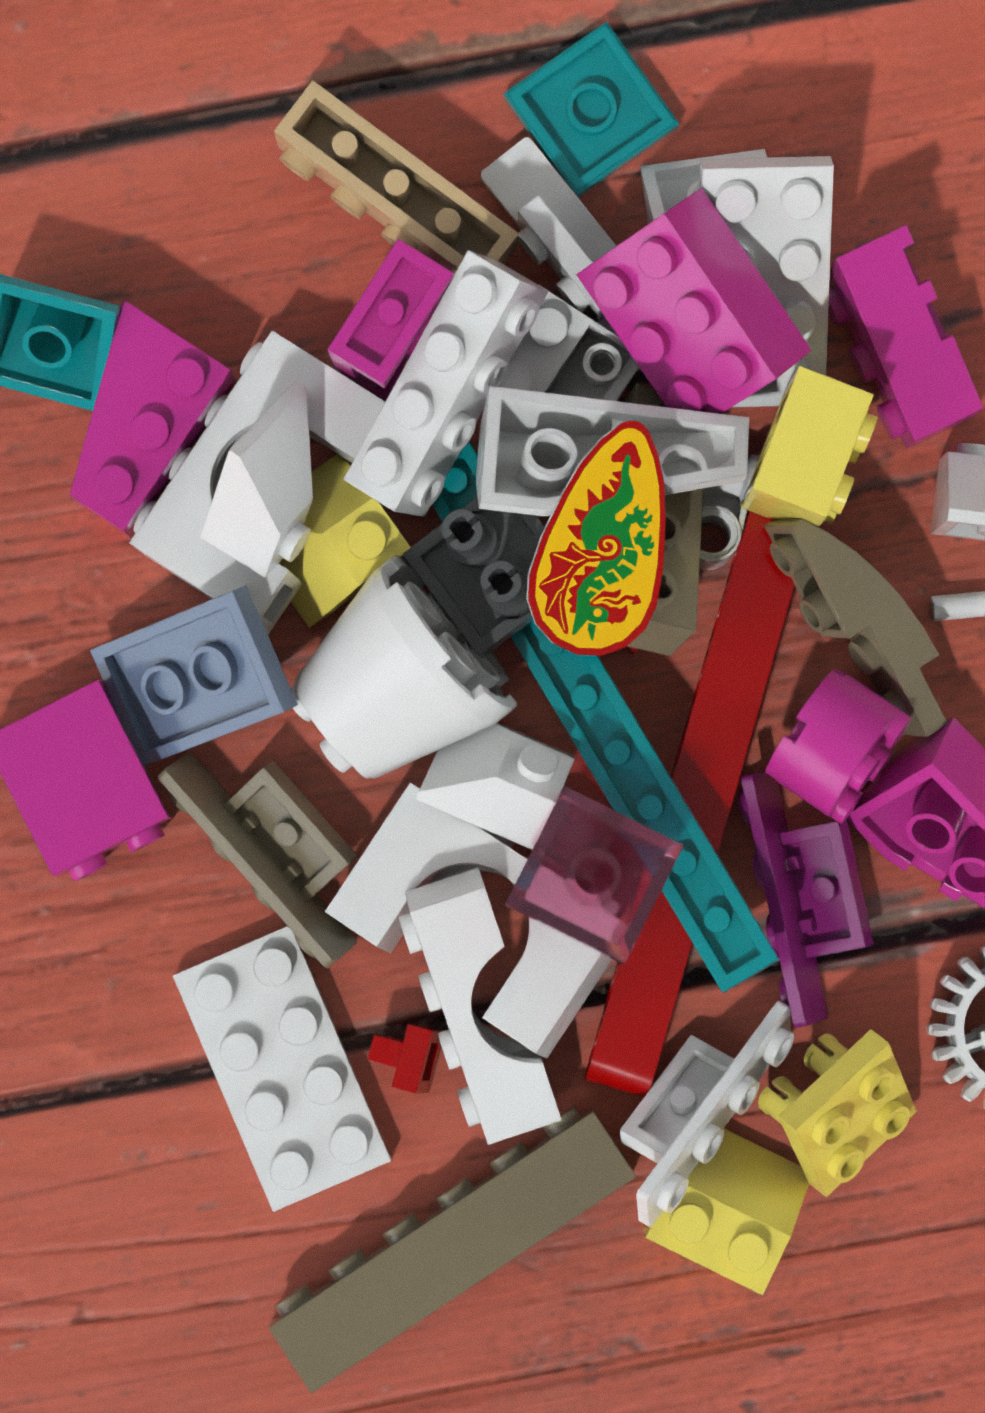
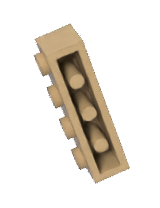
[274,80,519,275]

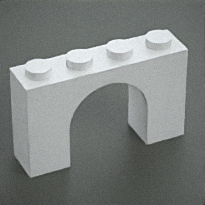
[129,331,385,634]
[325,783,632,1059]

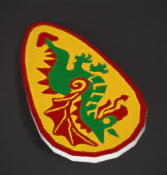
[526,420,666,656]

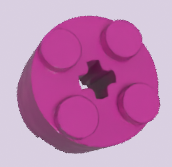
[765,669,912,824]

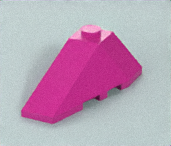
[847,717,985,909]

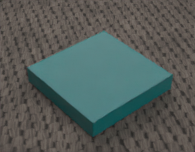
[503,22,679,198]

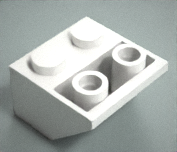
[483,285,639,411]

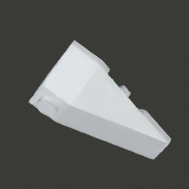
[476,386,749,516]

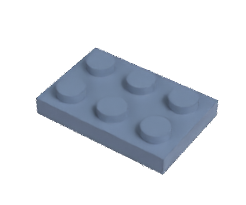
[90,585,298,766]

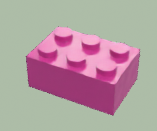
[576,187,812,414]

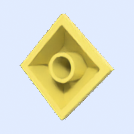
[278,454,411,629]

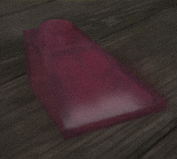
[505,786,684,965]

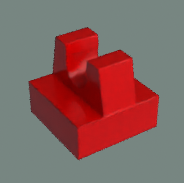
[367,1024,443,1094]

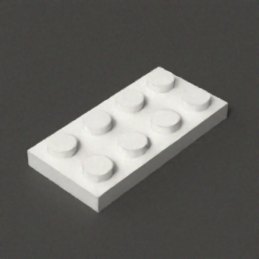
[700,156,834,407]
[173,926,392,1212]

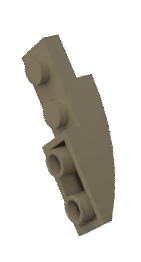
[764,519,948,737]

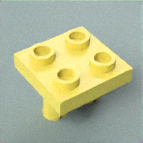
[758,1029,917,1197]

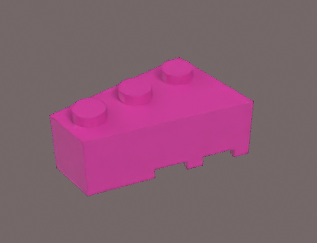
[828,224,983,449]

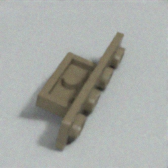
[158,753,358,968]

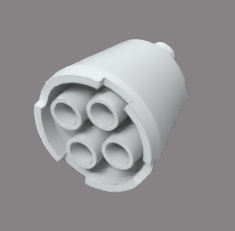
[291,556,517,779]

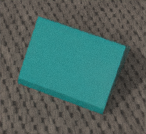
[0,274,121,411]

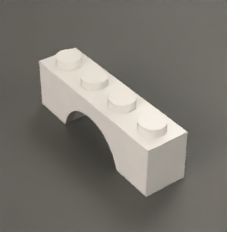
[398,868,562,1145]

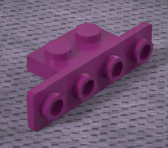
[739,771,874,1028]

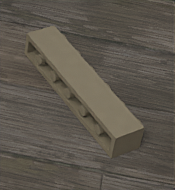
[269,1106,636,1393]

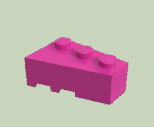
[70,300,236,538]

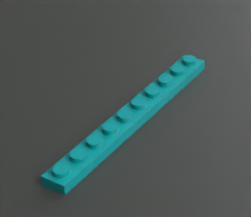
[432,440,780,993]

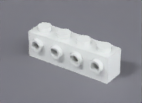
[343,250,549,517]

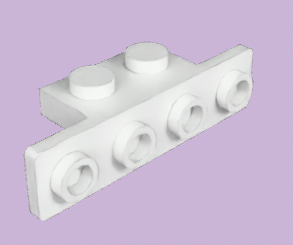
[481,137,640,370]
[620,1000,794,1227]

